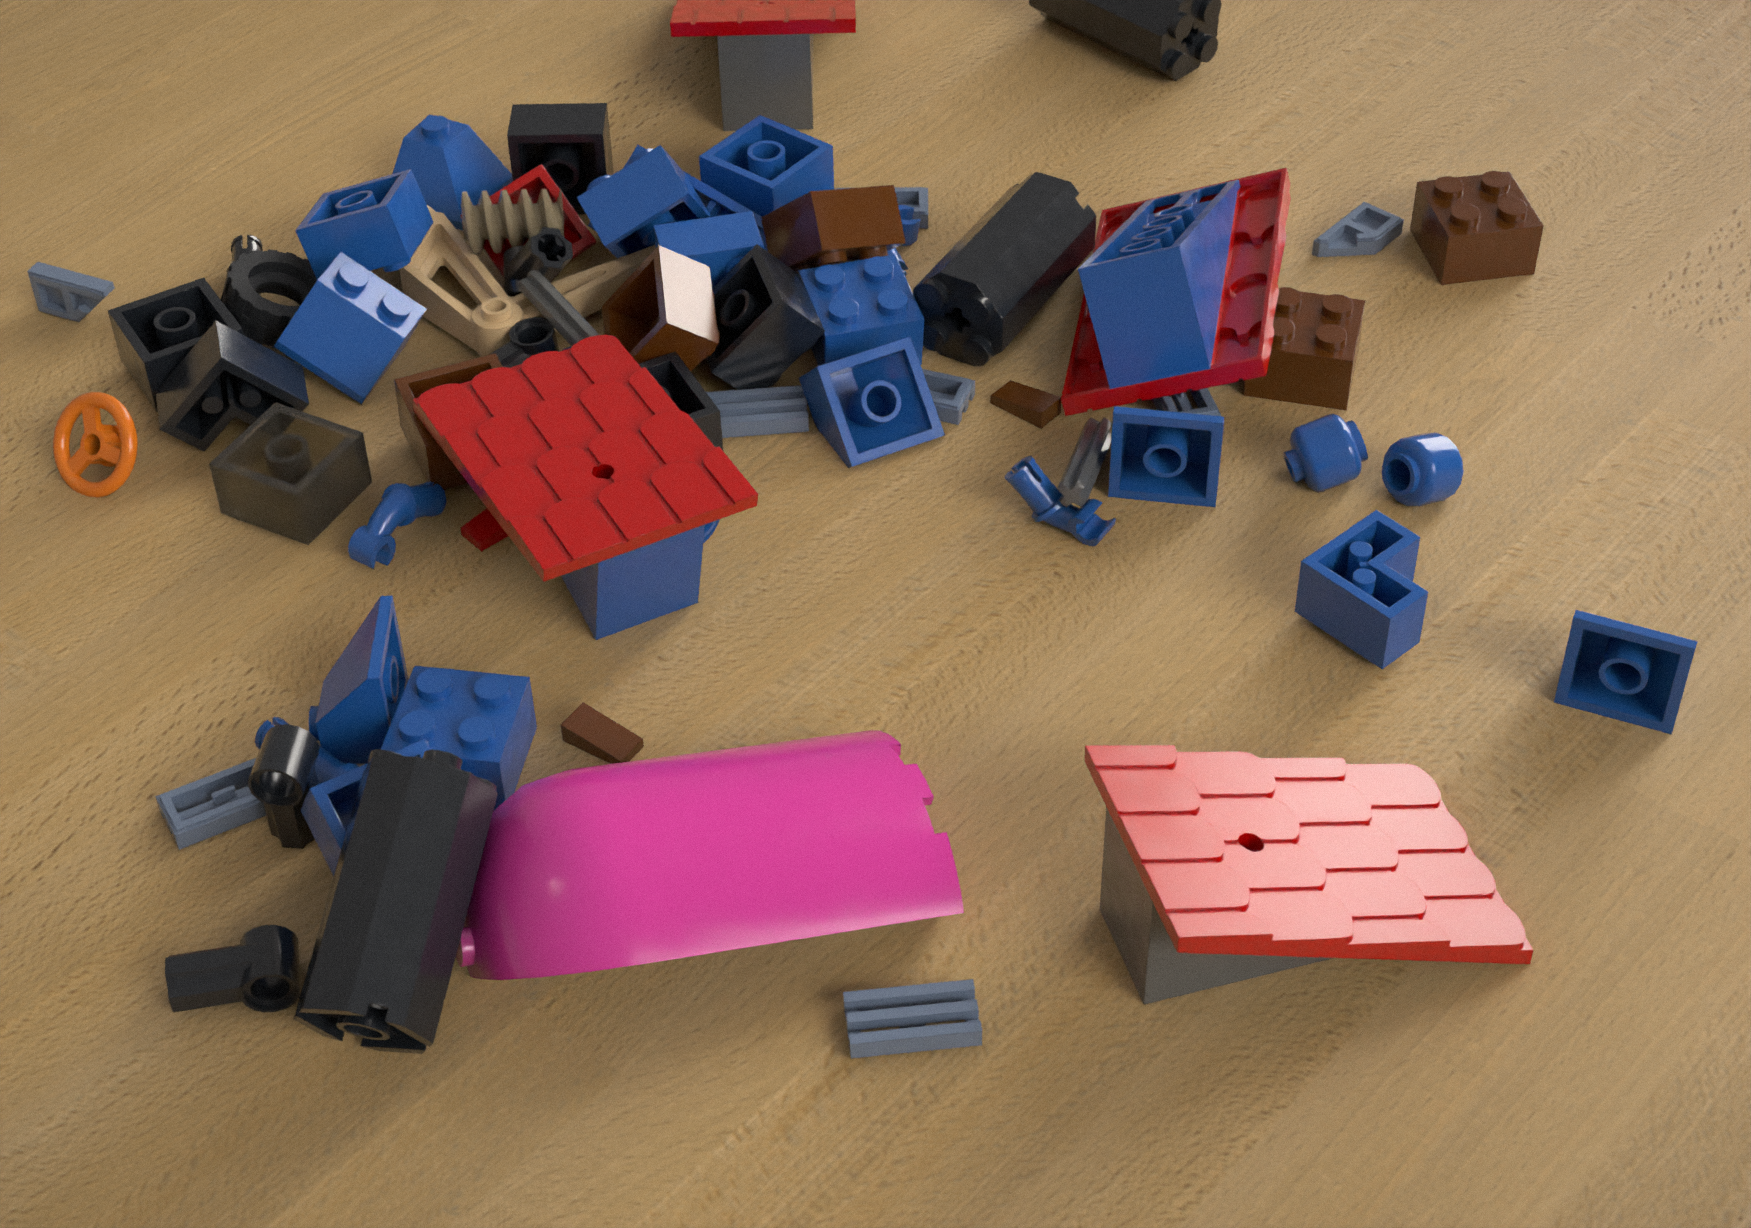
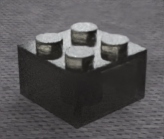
[209,402,372,545]

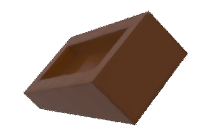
[990,380,1061,429]
[561,702,644,764]

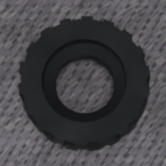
[221,249,317,349]

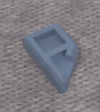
[1312,202,1404,257]

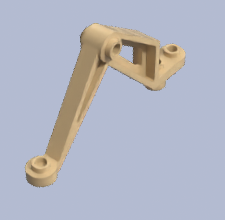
[399,205,655,357]

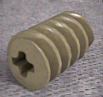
[461,188,564,254]

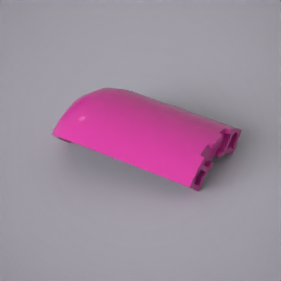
[456,730,964,980]

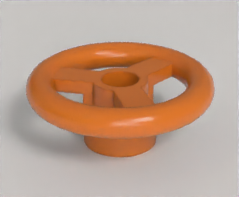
[53,392,138,498]

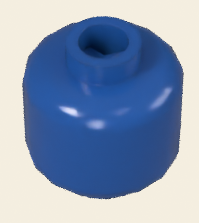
[1283,414,1368,492]
[1382,432,1464,506]

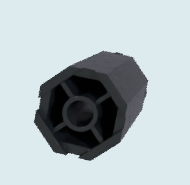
[1029,0,1221,81]
[913,171,1096,366]
[293,749,498,1054]

